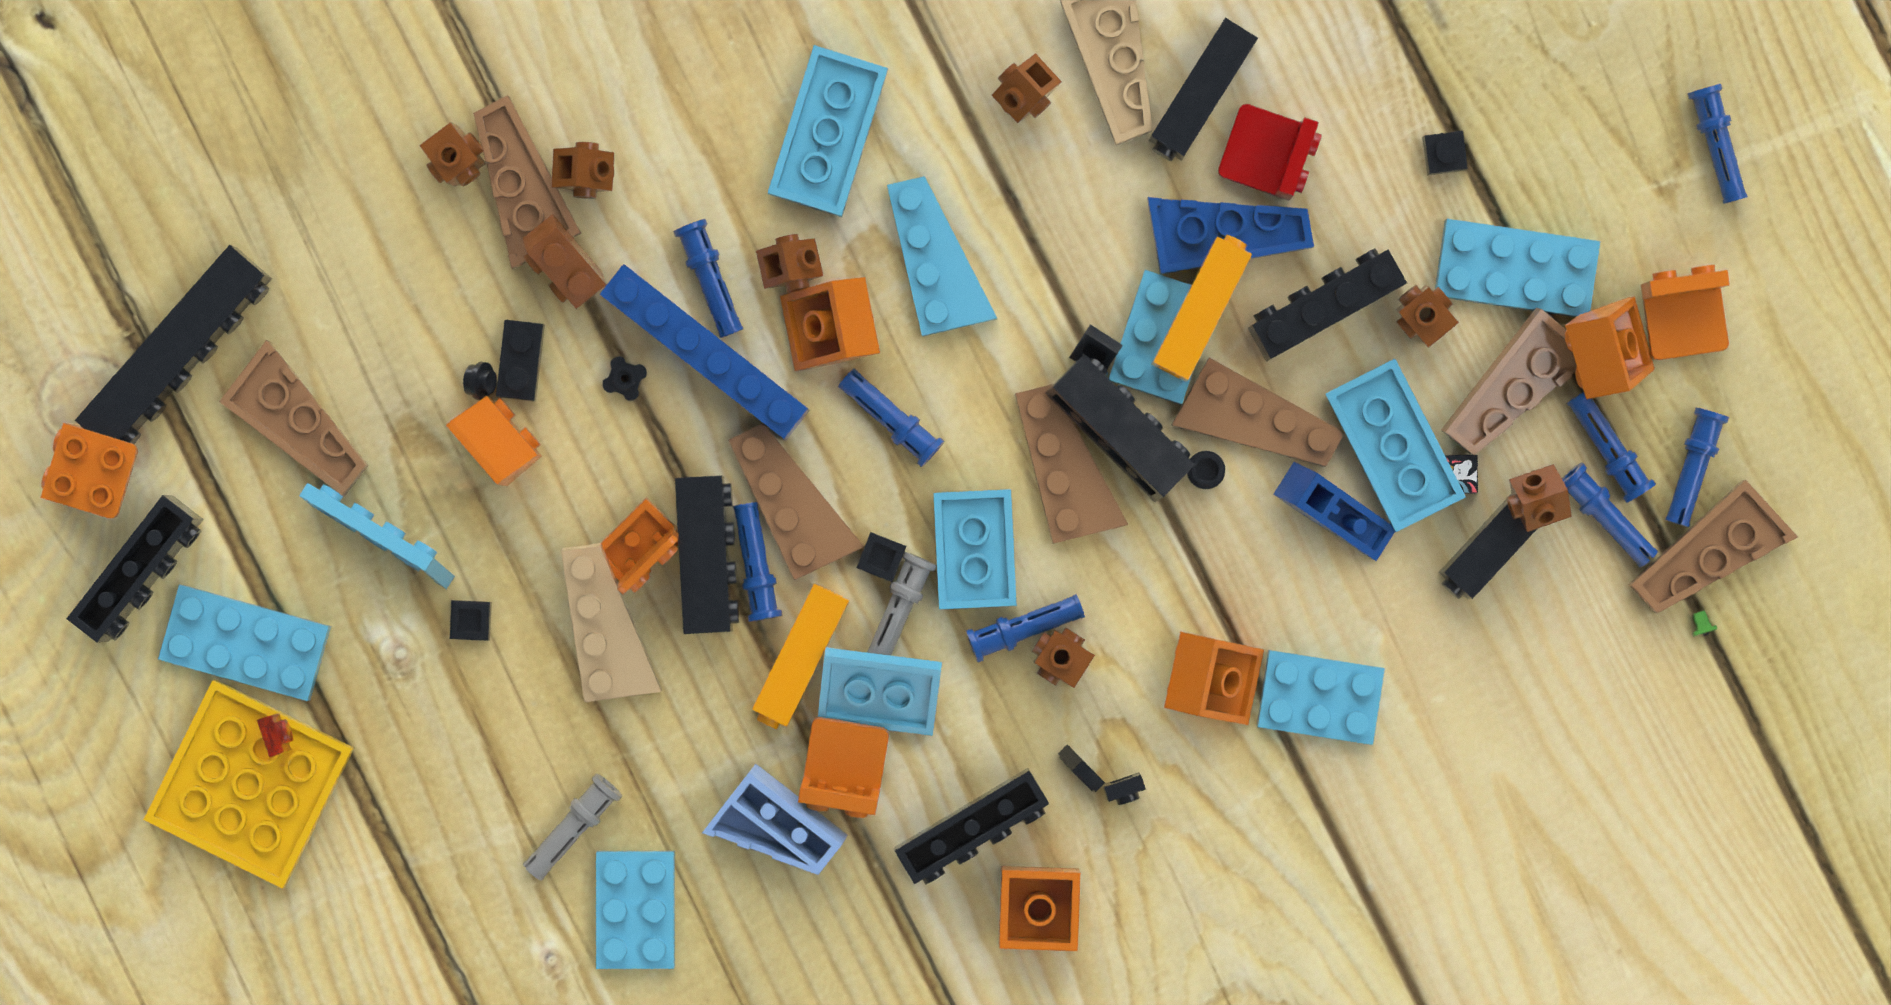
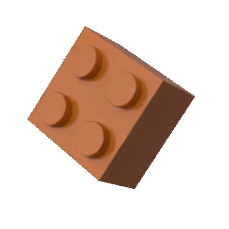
[999,866,1081,951]

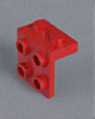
[1218,104,1322,201]

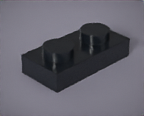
[496,320,545,401]

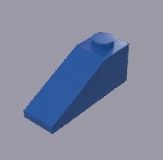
[1273,462,1395,561]

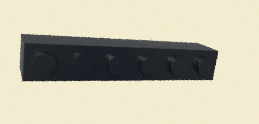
[75,245,272,444]

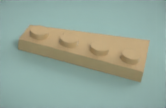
[1060,0,1153,146]
[561,543,662,702]

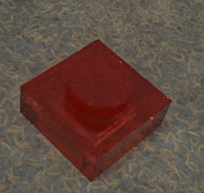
[257,713,293,757]

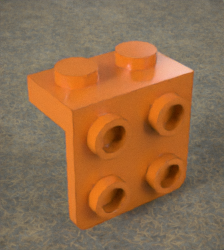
[1641,265,1730,360]
[40,423,138,518]
[601,497,679,595]
[798,717,889,818]

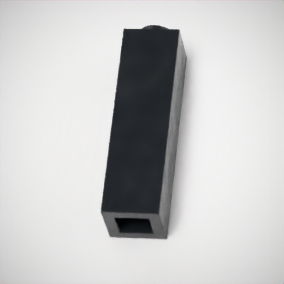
[1149,17,1258,161]
[1438,470,1537,599]

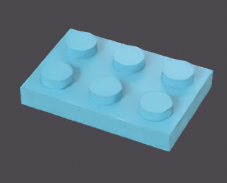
[1109,270,1193,405]
[933,489,1017,609]
[818,647,942,736]
[1257,650,1385,745]
[596,851,675,969]

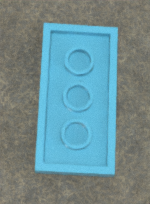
[768,45,888,217]
[1435,219,1600,317]
[1325,359,1466,532]
[158,585,331,701]

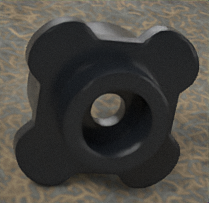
[603,356,647,401]

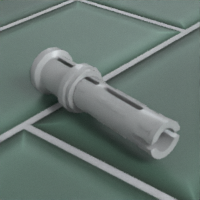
[867,552,937,656]
[523,774,622,880]

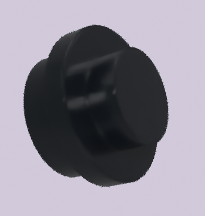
[463,361,497,400]
[1187,451,1225,489]

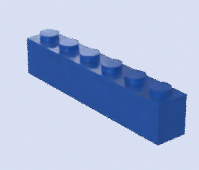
[600,264,810,440]

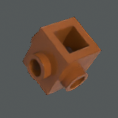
[992,53,1062,123]
[419,122,486,187]
[551,142,614,199]
[756,234,823,292]
[1396,285,1459,348]
[1506,464,1572,532]
[1032,627,1095,688]

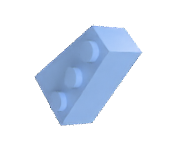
[702,764,848,875]

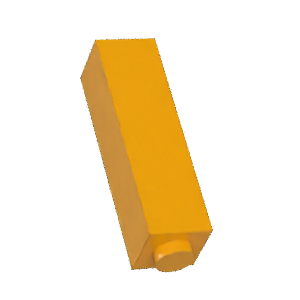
[1151,235,1252,382]
[752,583,850,729]

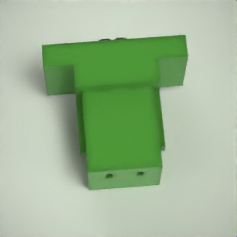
[1692,611,1717,637]

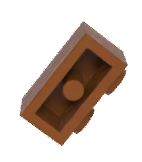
[523,214,606,309]

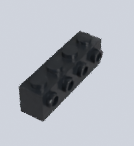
[1248,248,1407,362]
[1045,355,1195,502]
[675,475,739,634]
[66,495,204,643]
[894,768,1049,885]

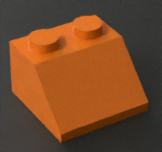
[780,277,880,371]
[1565,296,1655,399]
[446,396,542,486]
[1164,632,1264,725]

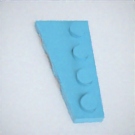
[887,176,997,337]
[299,483,455,589]

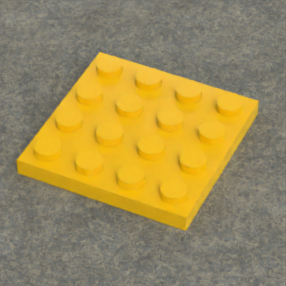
[143,679,354,889]

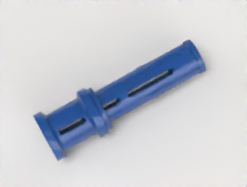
[1687,84,1748,204]
[673,219,743,338]
[838,368,945,467]
[1567,392,1656,503]
[1665,407,1729,527]
[1562,462,1658,568]
[733,502,783,622]
[966,594,1085,663]

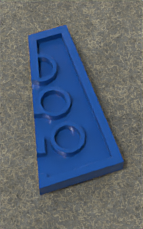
[1147,197,1314,275]

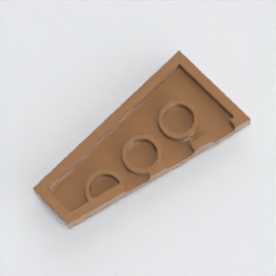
[473,95,582,269]
[1441,308,1577,455]
[219,340,369,496]
[1171,357,1345,467]
[1015,384,1128,544]
[728,424,864,580]
[1628,480,1798,613]

